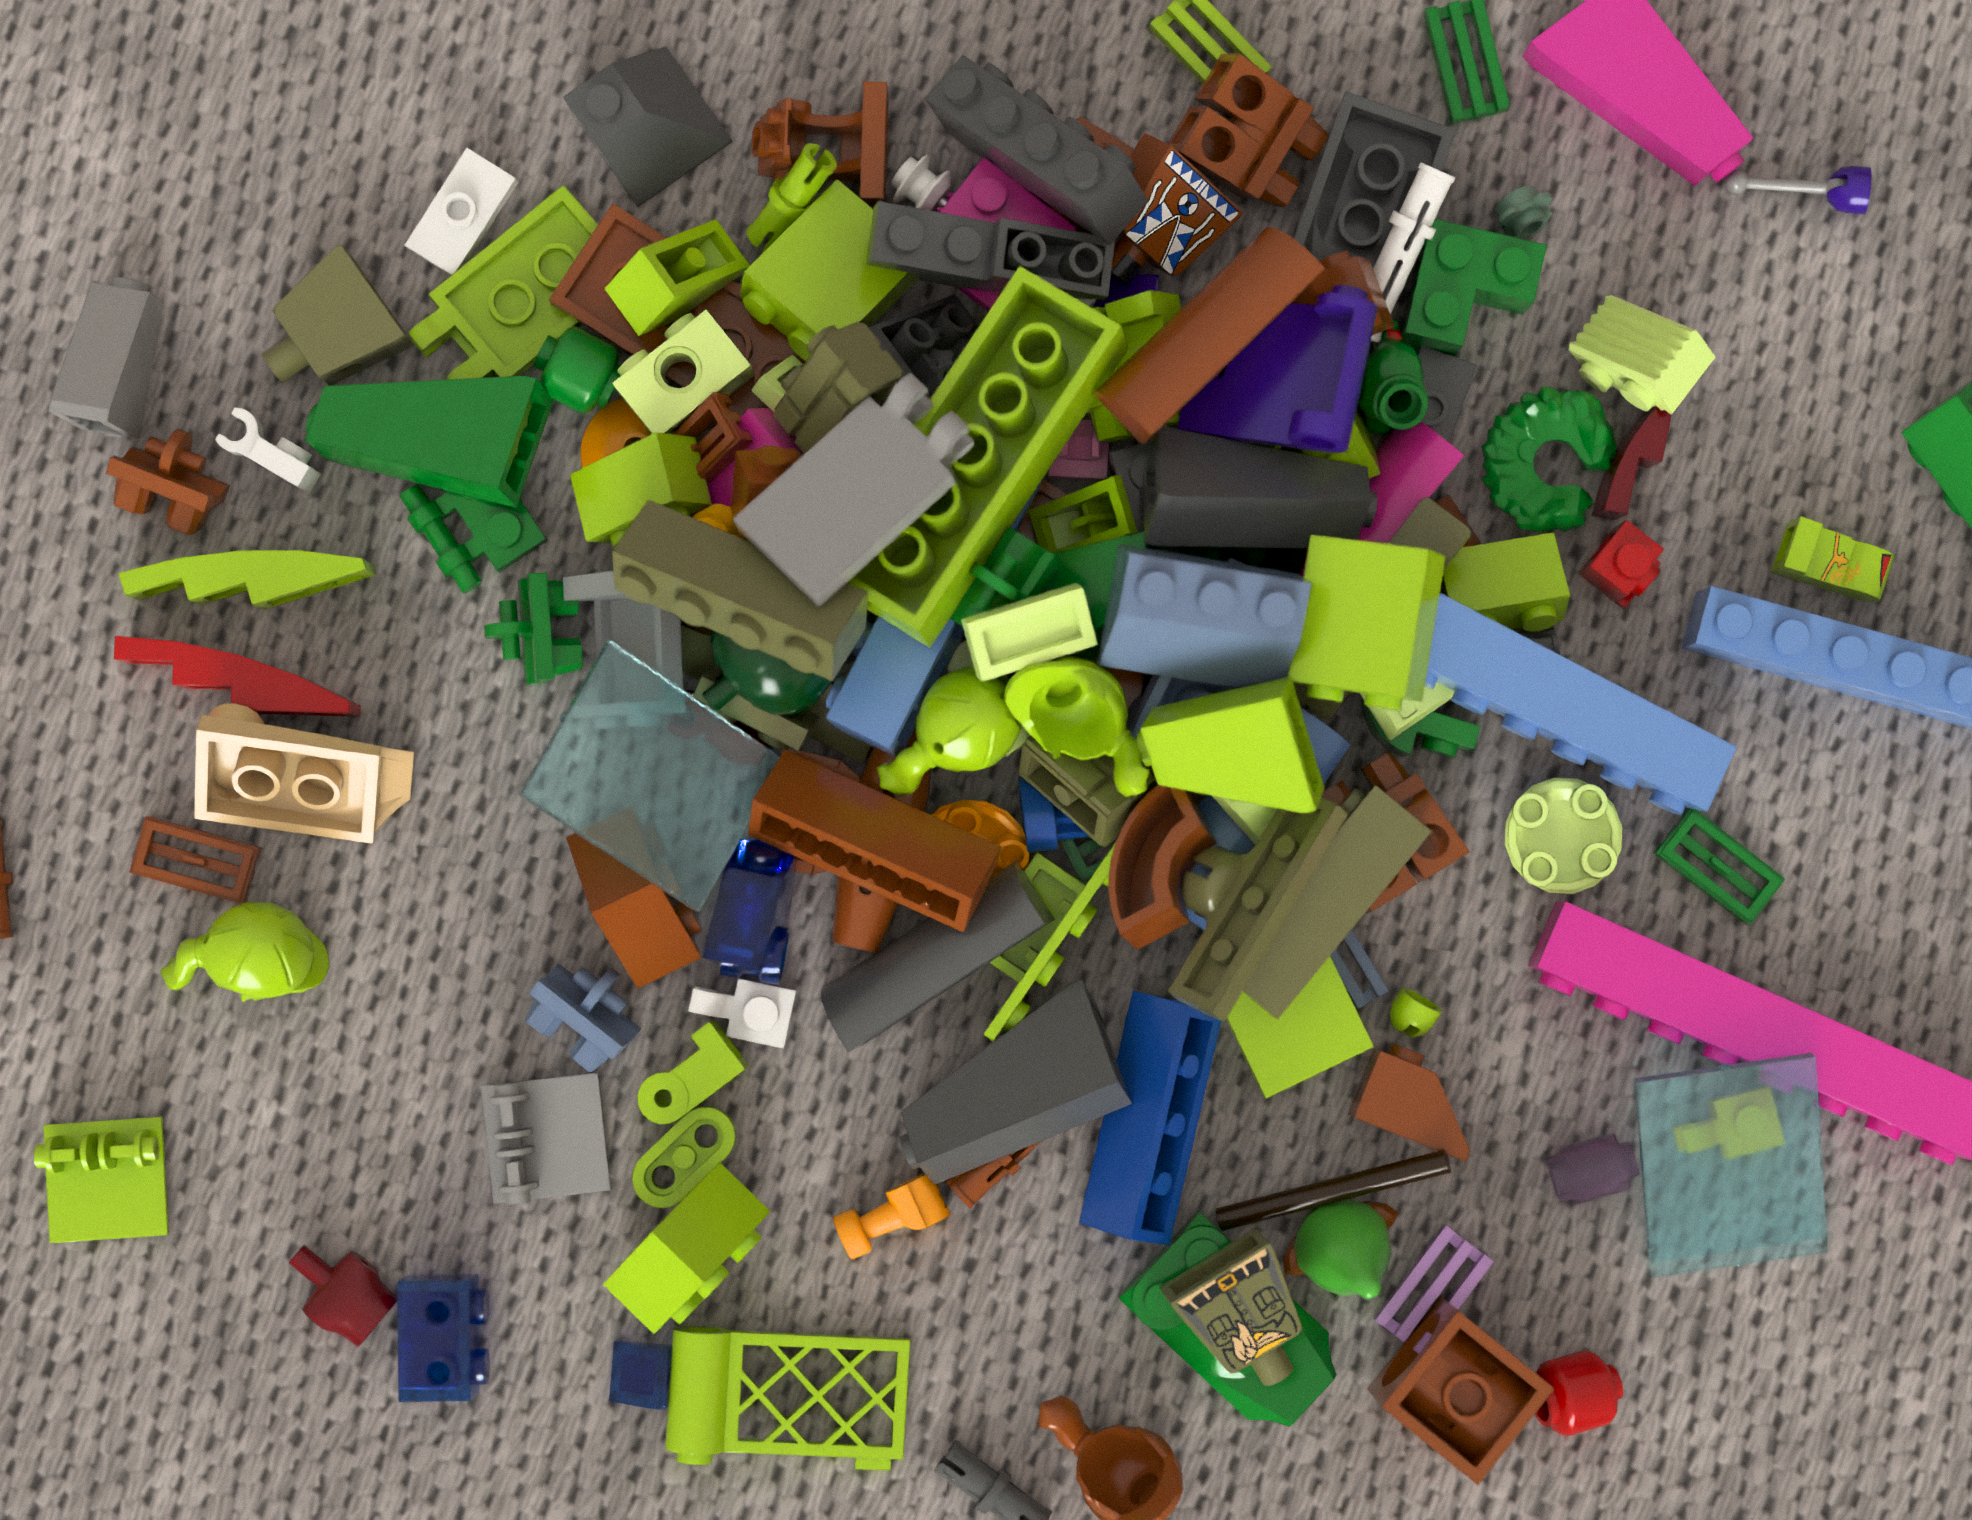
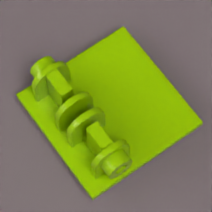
[34,1116,169,1243]

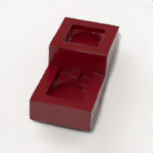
[1591,406,1672,520]

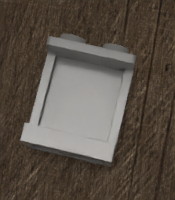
[563,571,684,730]

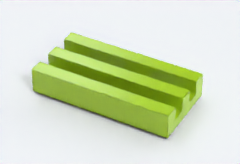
[1149,0,1272,84]

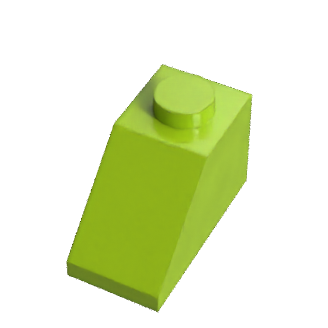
[604,219,750,336]

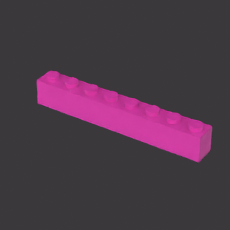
[1528,901,1972,1166]

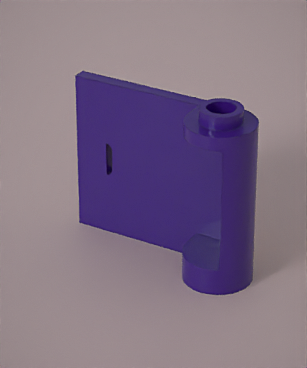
[1177,285,1377,453]

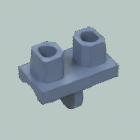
[525,964,641,1072]

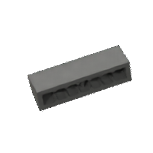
[821,860,1055,1052]

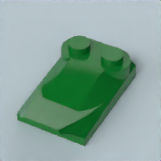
[1118,1210,1337,1427]

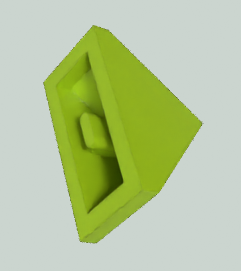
[1028,475,1138,553]

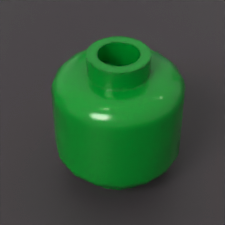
[533,326,621,414]

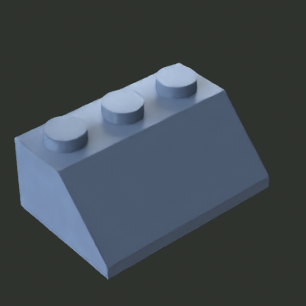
[1097,544,1311,688]

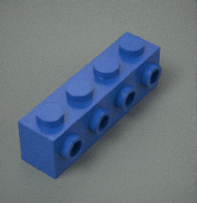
[1079,991,1221,1245]

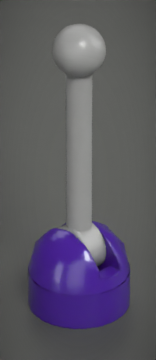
[1725,166,1872,214]

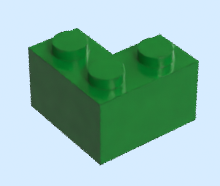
[1400,219,1547,357]

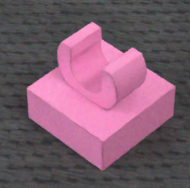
[1048,420,1109,482]

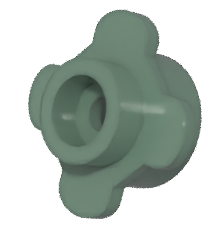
[1495,186,1553,239]

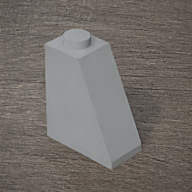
[48,277,164,439]

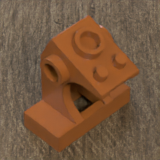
[751,81,889,209]

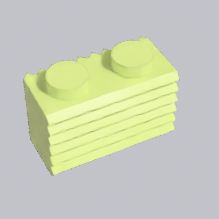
[1569,295,1715,414]

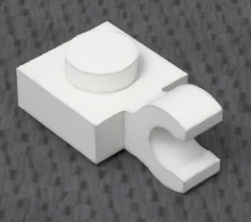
[215,408,321,494]
[688,977,796,1049]

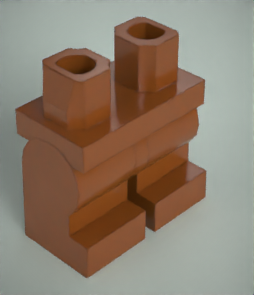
[1168,53,1329,207]
[1321,752,1470,914]

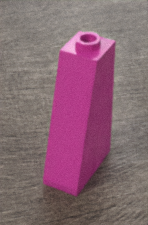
[1522,0,1754,186]

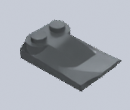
[1293,91,1457,268]

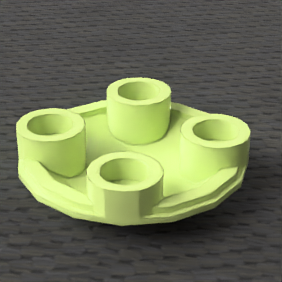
[1505,778,1622,894]

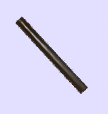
[1216,1149,1451,1231]

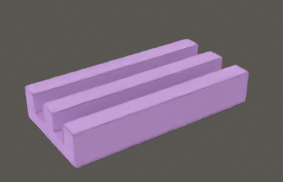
[1373,1224,1494,1354]

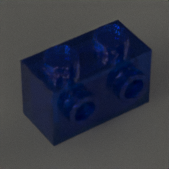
[398,1274,490,1402]

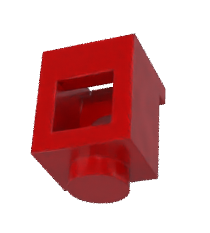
[1578,520,1664,609]

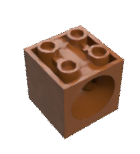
[1367,1296,1554,1485]

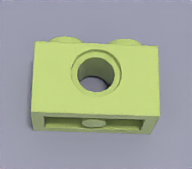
[612,310,755,434]

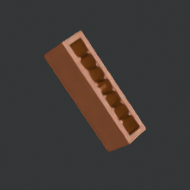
[1093,227,1325,446]
[748,750,1002,933]

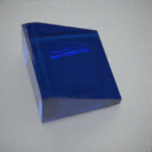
[609,1341,671,1410]

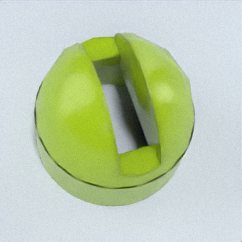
[1389,987,1442,1038]

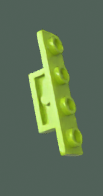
[983,842,1116,1041]

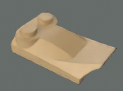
[194,703,415,844]

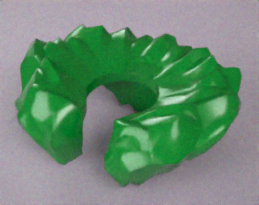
[1481,386,1617,532]

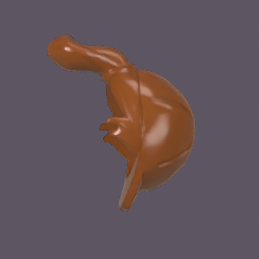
[1037,1395,1183,1520]

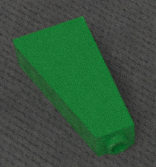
[305,376,554,508]

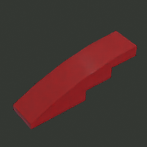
[114,636,361,717]

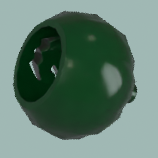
[702,630,832,715]

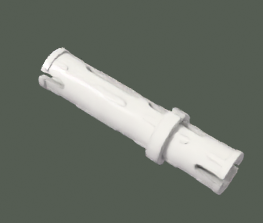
[1371,162,1455,343]

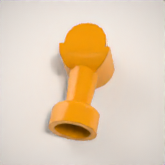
[833,1173,951,1260]

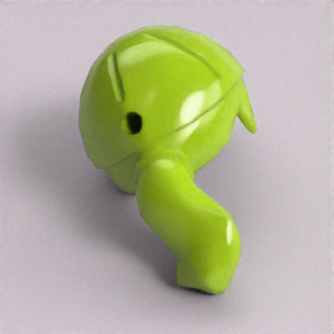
[1004,656,1149,797]
[877,666,1022,796]
[160,901,329,1002]

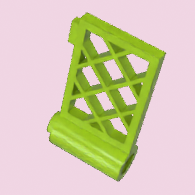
[665,1326,910,1471]

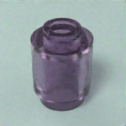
[1546,1133,1639,1205]

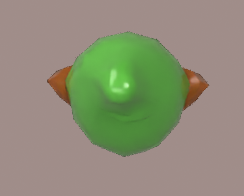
[1283,1199,1399,1299]

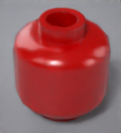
[1535,1350,1623,1436]

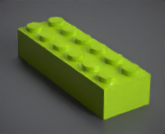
[847,266,1128,648]

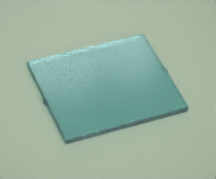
[519,640,780,912]
[1634,1053,1828,1277]

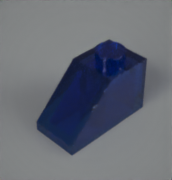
[703,838,797,971]

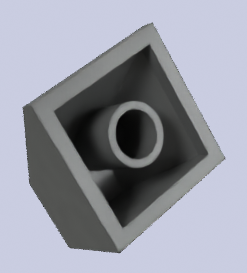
[563,47,732,208]

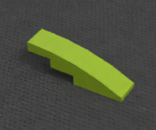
[118,550,376,610]

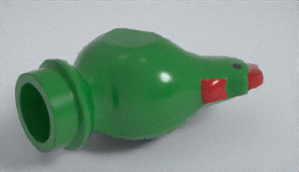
[1358,319,1428,435]

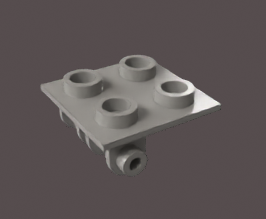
[481,1072,611,1205]

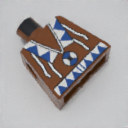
[1111,133,1243,287]

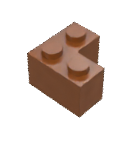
[566,807,702,989]

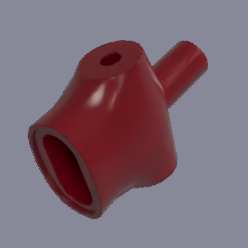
[289,1245,399,1348]

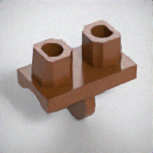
[106,429,230,535]

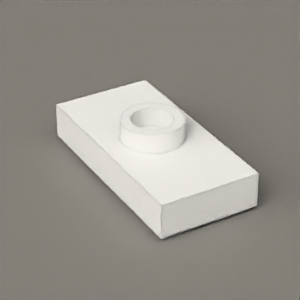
[404,148,519,276]

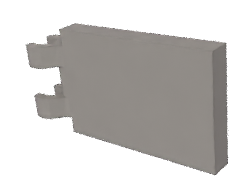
[733,373,975,608]

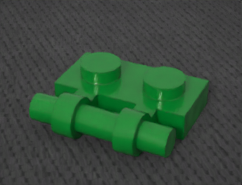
[399,484,548,594]

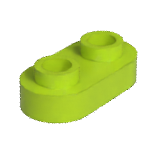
[632,1106,737,1208]

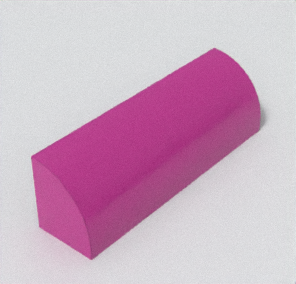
[1299,422,1465,578]

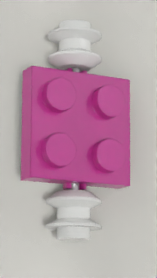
[891,154,1096,312]

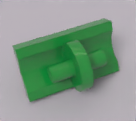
[950,527,1061,627]
[484,572,583,685]

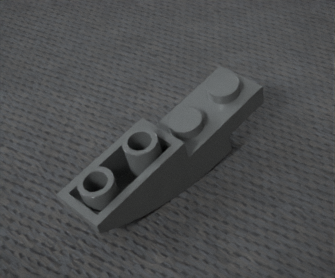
[866,201,1115,300]

